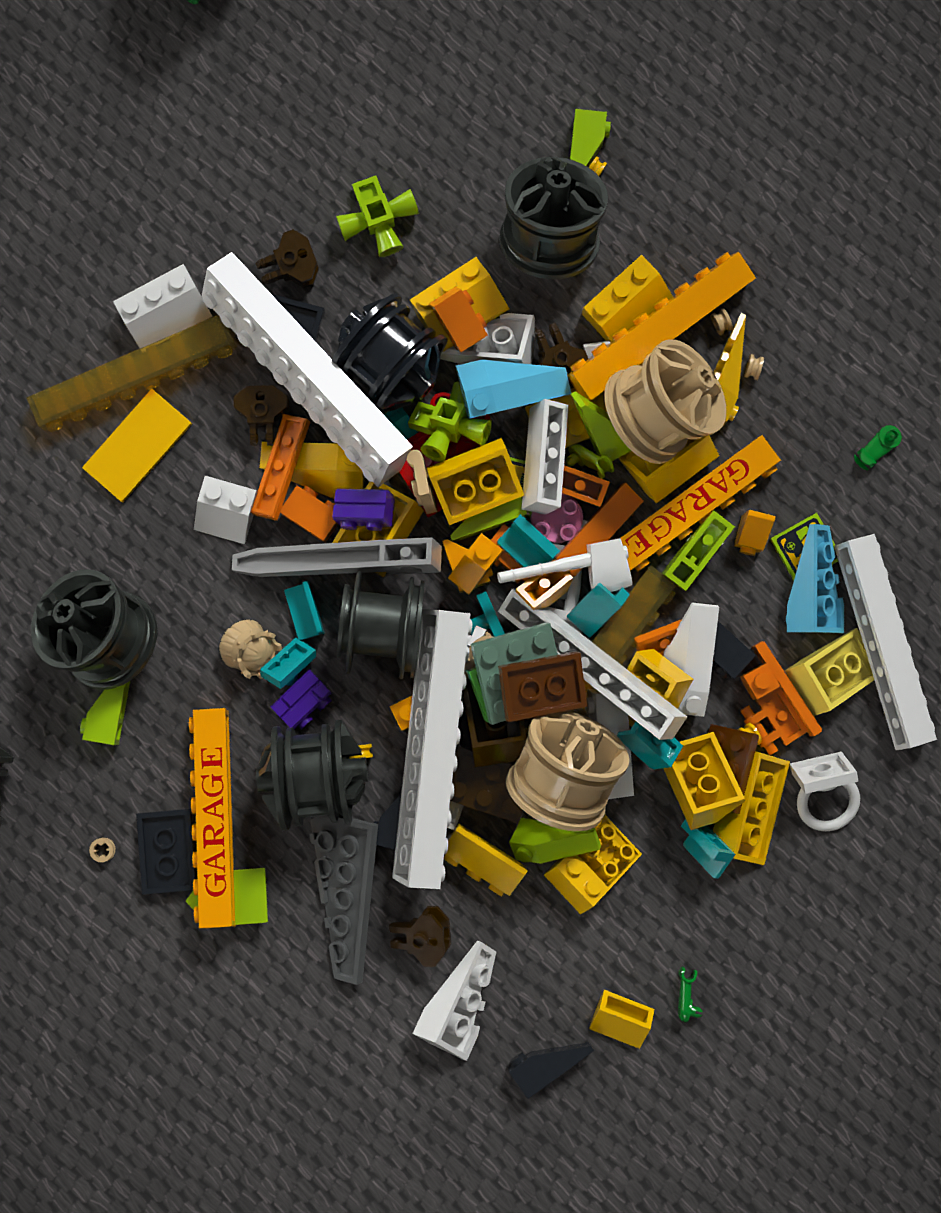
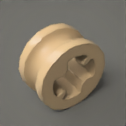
[710,309,733,335]
[744,354,764,380]
[89,838,116,862]

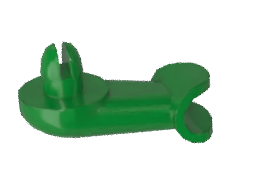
[854,425,902,470]
[678,967,703,1022]

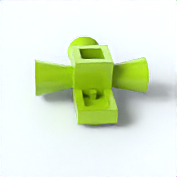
[336,175,419,257]
[408,382,491,462]

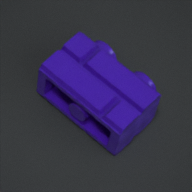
[332,489,395,531]
[271,670,333,730]

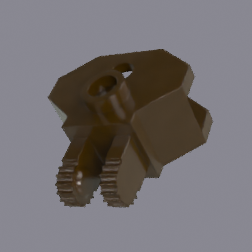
[255,229,319,288]
[534,323,588,374]
[234,385,290,446]
[389,906,451,967]

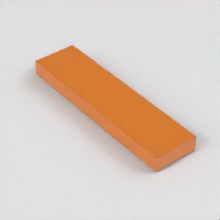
[250,414,310,521]
[555,482,643,577]
[751,641,822,736]

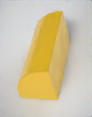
[589,990,655,1049]

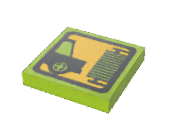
[770,513,838,581]

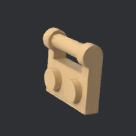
[406,450,437,514]

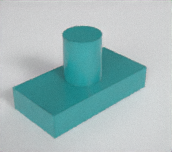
[471,592,505,637]
[260,638,316,689]

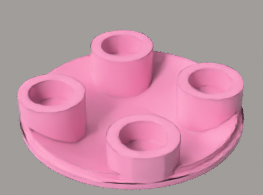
[530,493,583,543]

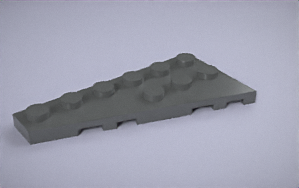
[307,815,378,985]

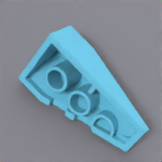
[456,360,571,418]
[786,524,844,633]

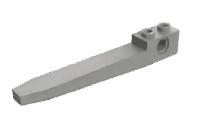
[232,538,442,577]

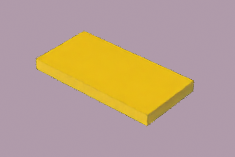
[82,389,192,503]

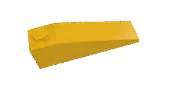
[714,313,746,426]
[260,442,365,499]

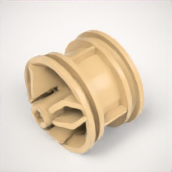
[604,339,726,464]
[506,711,629,831]

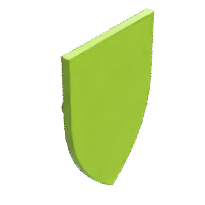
[186,868,268,925]

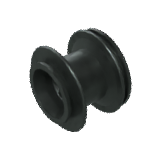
[337,571,425,679]

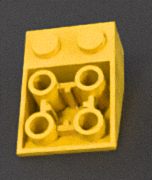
[627,649,694,727]
[544,815,642,914]

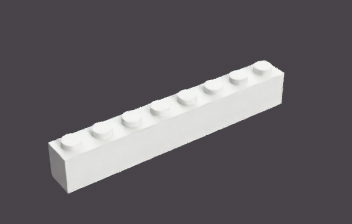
[834,534,937,750]
[498,589,687,740]

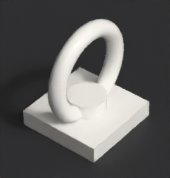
[790,752,860,832]

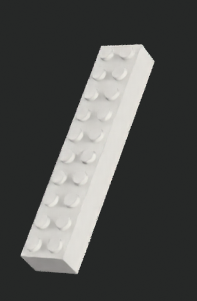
[202,252,413,487]
[392,609,472,889]

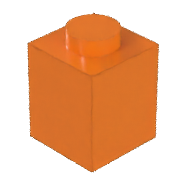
[740,663,780,700]

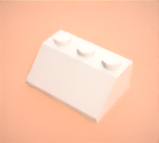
[113,264,212,354]

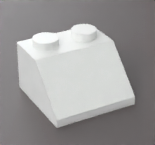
[194,476,257,544]

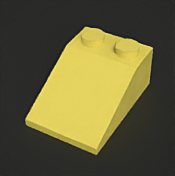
[785,628,874,716]

